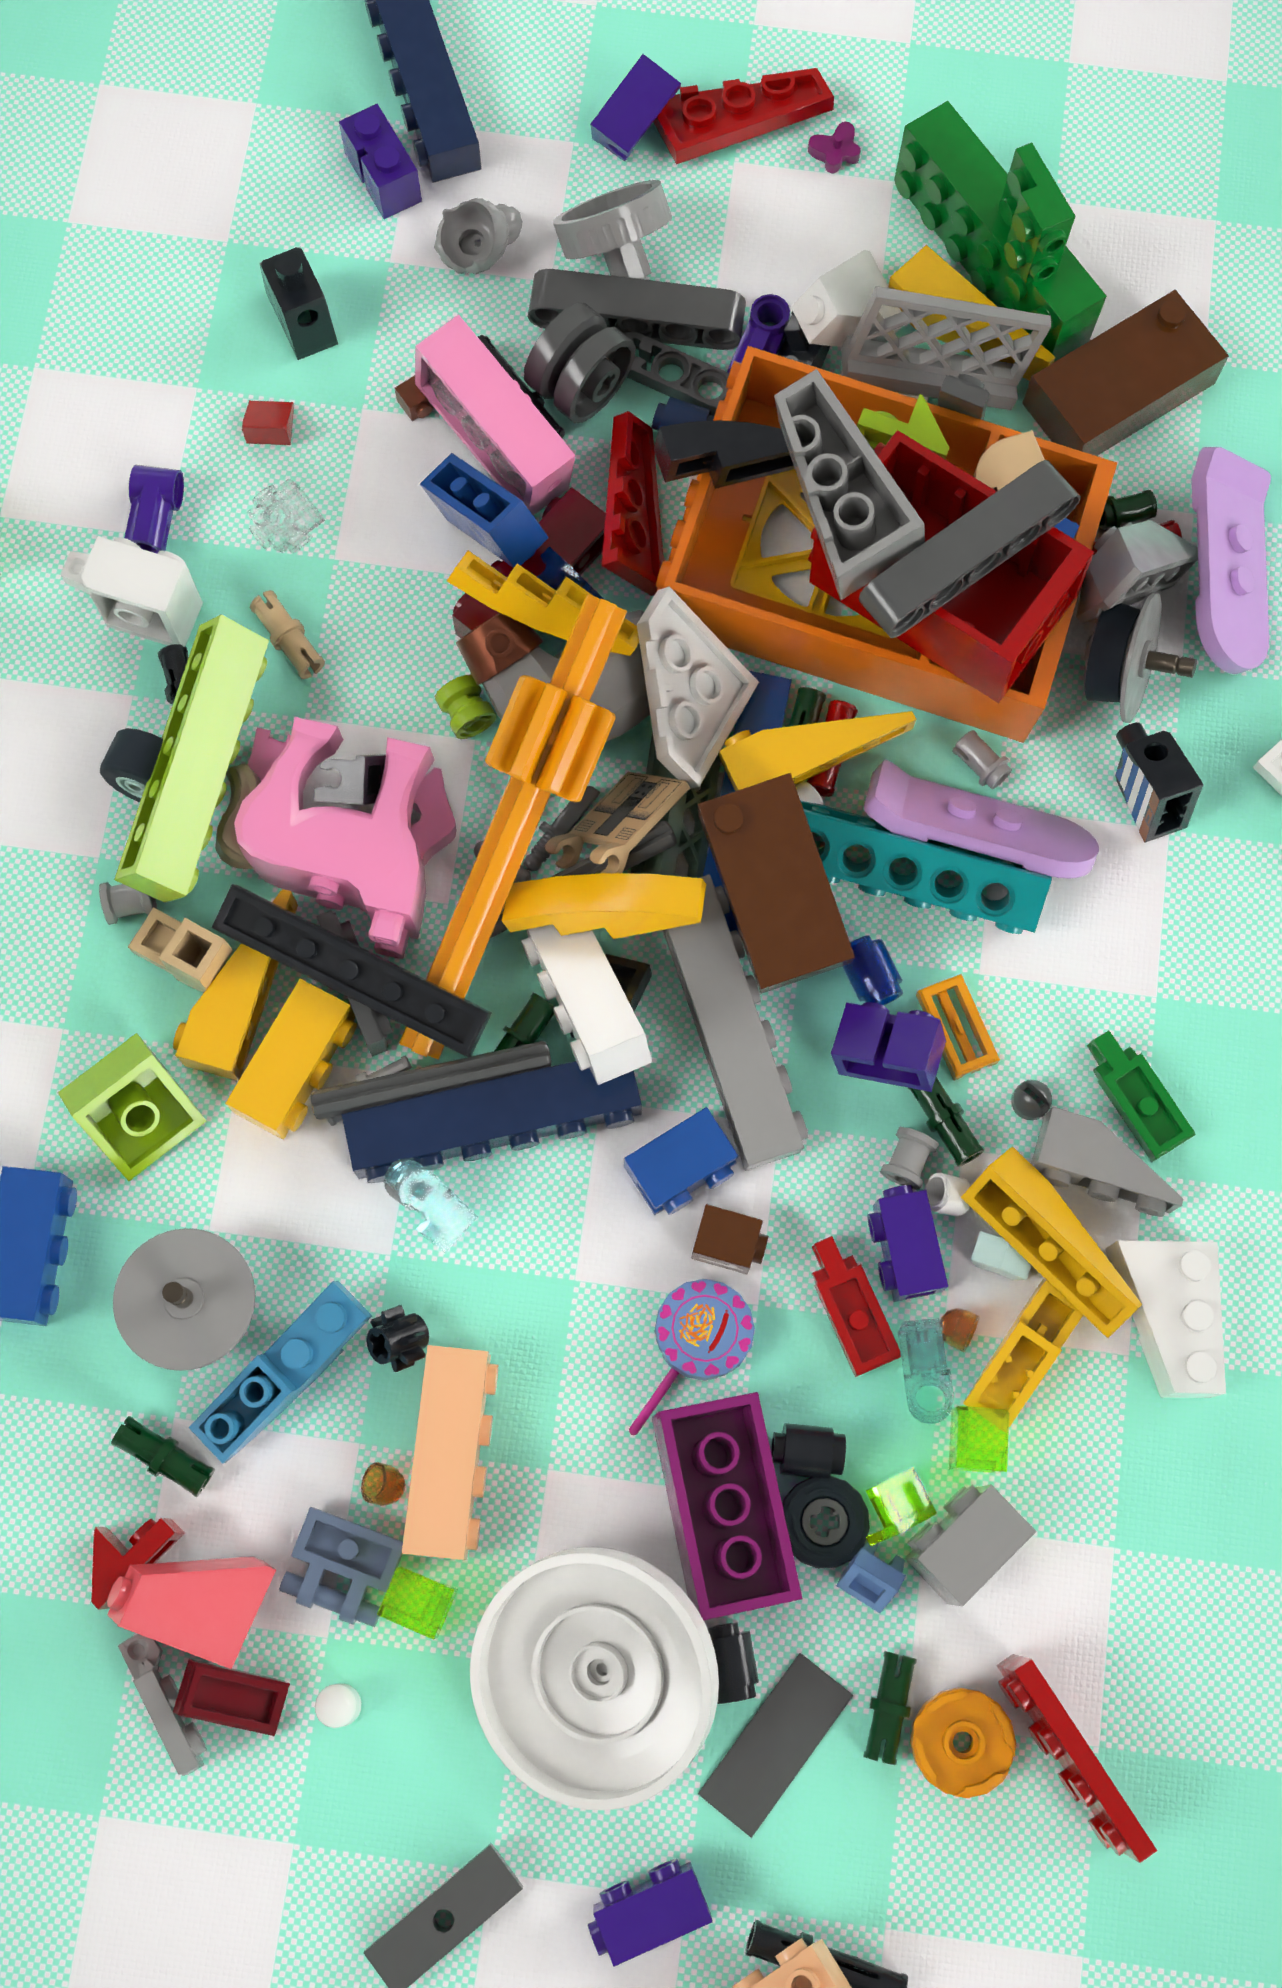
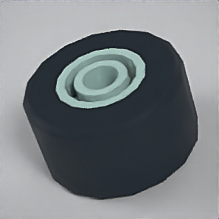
[100,728,163,802]

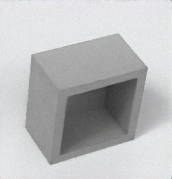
[904,1484,1037,1607]

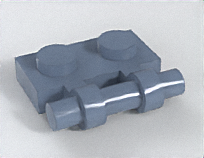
[279,1507,403,1627]

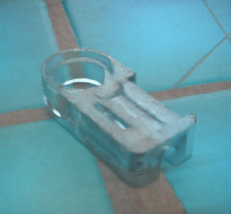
[898,1318,954,1424]

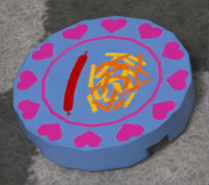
[654,1279,755,1381]

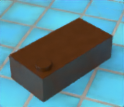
[1022,289,1229,456]
[698,773,855,994]

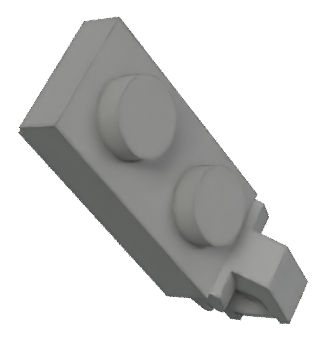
[118,1634,207,1776]

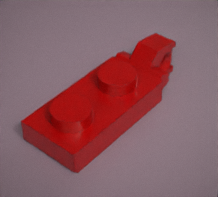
[811,1236,902,1377]

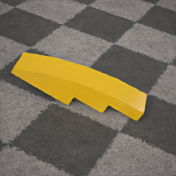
[447,550,639,656]
[501,873,707,939]
[963,1278,1083,1433]

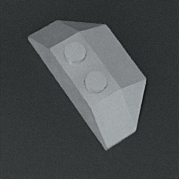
[1076,520,1198,624]

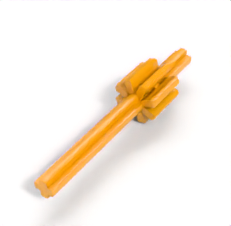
[399,594,628,1060]

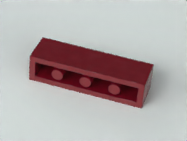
[452,487,606,638]

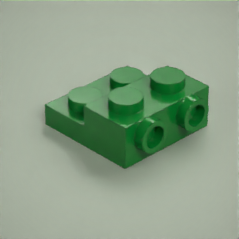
[999,142,1076,284]

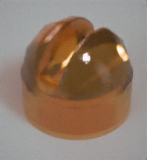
[939,1308,980,1352]
[361,1462,406,1506]

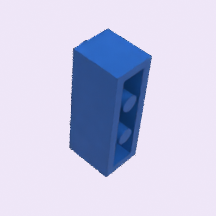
[420,453,549,568]
[0,1166,77,1326]

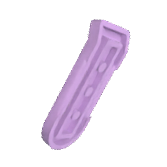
[1191,447,1271,674]
[864,760,1099,878]

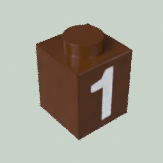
[691,1204,769,1275]

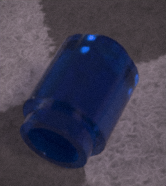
[842,935,903,1006]

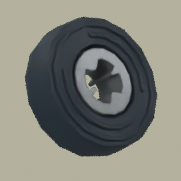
[782,1476,870,1569]

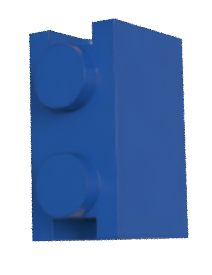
[624,1107,738,1215]

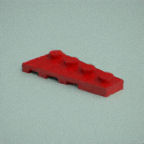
[653,68,834,165]
[601,411,664,596]

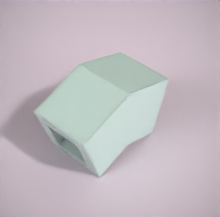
[971,1231,1031,1280]

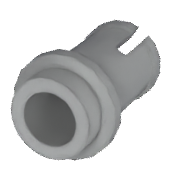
[952,730,1012,789]

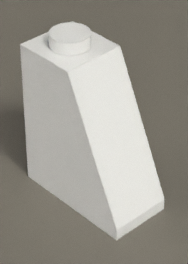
[791,250,903,347]

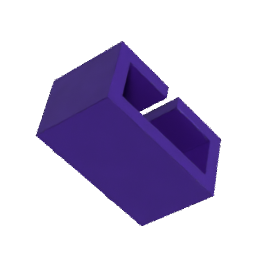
[339,103,422,219]
[831,1002,946,1092]

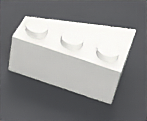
[1105,1240,1226,1398]

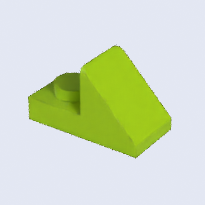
[857,394,949,459]

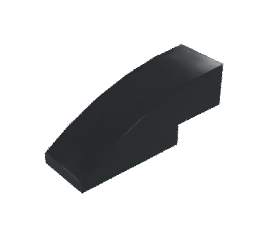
[654,420,795,489]

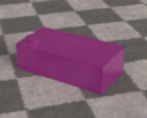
[652,1392,803,1621]

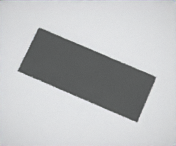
[698,1653,853,1838]

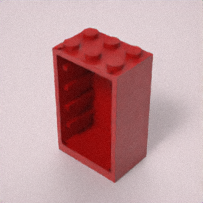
[808,430,1094,703]

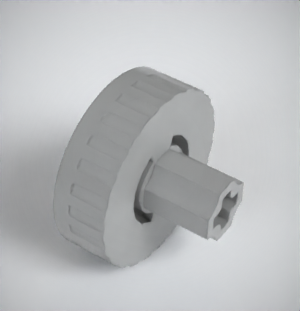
[553,180,672,279]

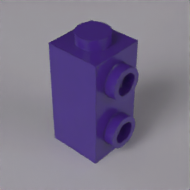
[867,1185,948,1302]
[588,1859,713,1967]

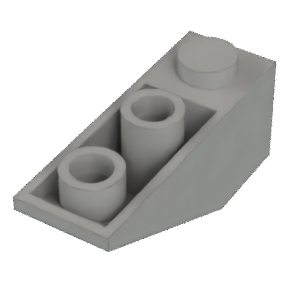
[1031,1107,1183,1217]

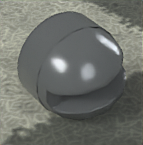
[1011,1080,1052,1120]

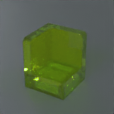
[949,1406,1009,1474]
[866,1467,937,1546]
[377,1567,458,1640]

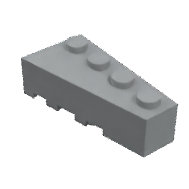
[774,369,925,600]

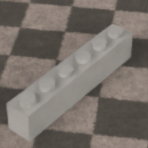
[663,874,808,1171]

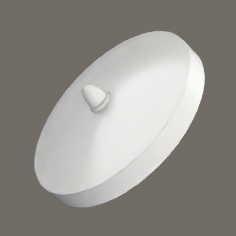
[470,1547,719,1811]

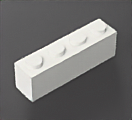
[521,924,652,1085]

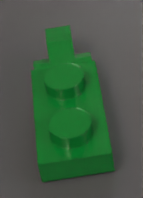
[1087,1030,1196,1162]

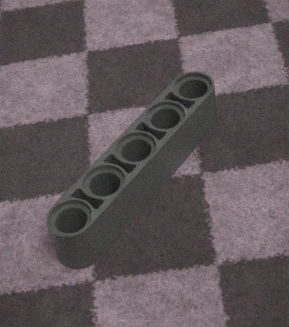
[528,269,746,350]
[858,460,1081,638]

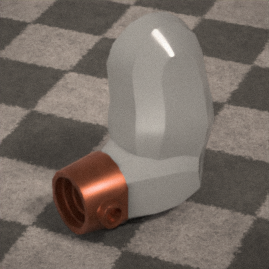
[456,610,650,742]

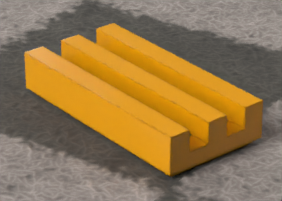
[916,974,1000,1080]

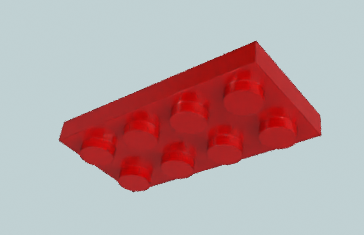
[996,1654,1158,1863]

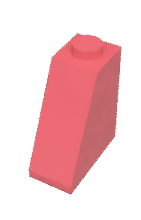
[107,1556,276,1669]

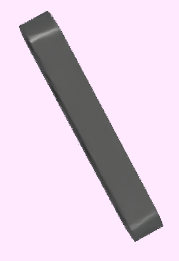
[623,332,729,416]

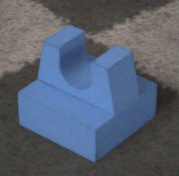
[836,1538,906,1613]

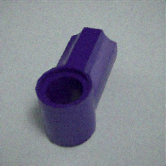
[727,294,790,373]
[124,464,184,554]

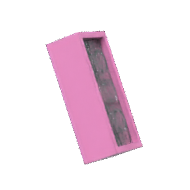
[415,314,576,516]

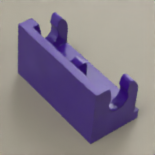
[590,54,681,161]

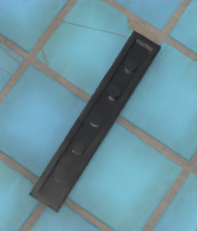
[211,884,492,1057]

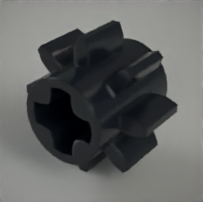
[366,1305,429,1372]

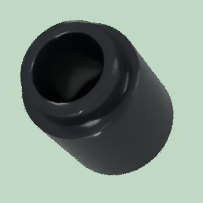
[771,1423,846,1479]
[708,1622,759,1704]

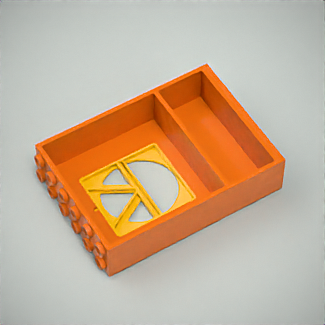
[656,346,1117,743]

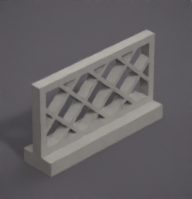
[841,286,1051,410]

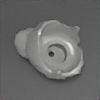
[434,198,523,274]

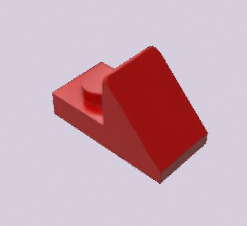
[91,1518,185,1610]

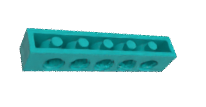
[800,800,1052,934]

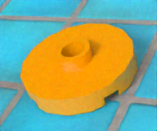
[910,1687,1016,1798]

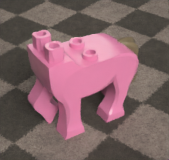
[215,717,457,959]

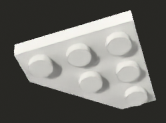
[637,586,759,789]

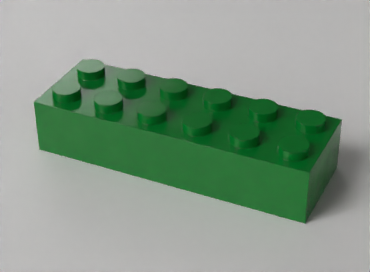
[894,101,1107,362]

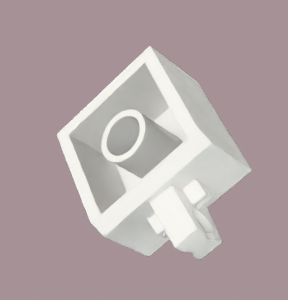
[60,536,203,647]

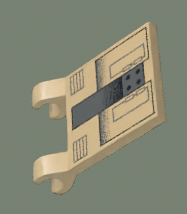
[545,772,690,873]

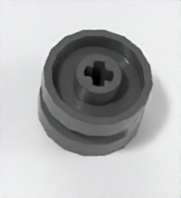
[524,303,636,423]

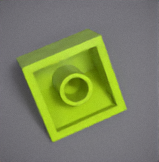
[58,1033,207,1182]

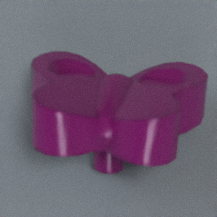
[808,122,861,174]

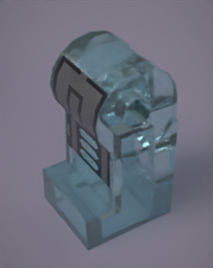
[384,1158,478,1254]

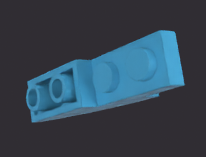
[189,1281,372,1464]

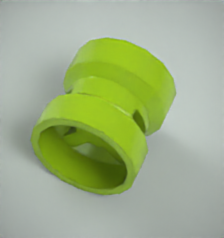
[435,675,497,739]

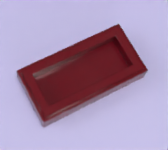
[173,1659,290,1736]

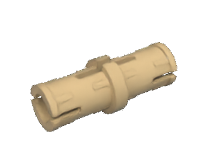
[250,590,325,679]

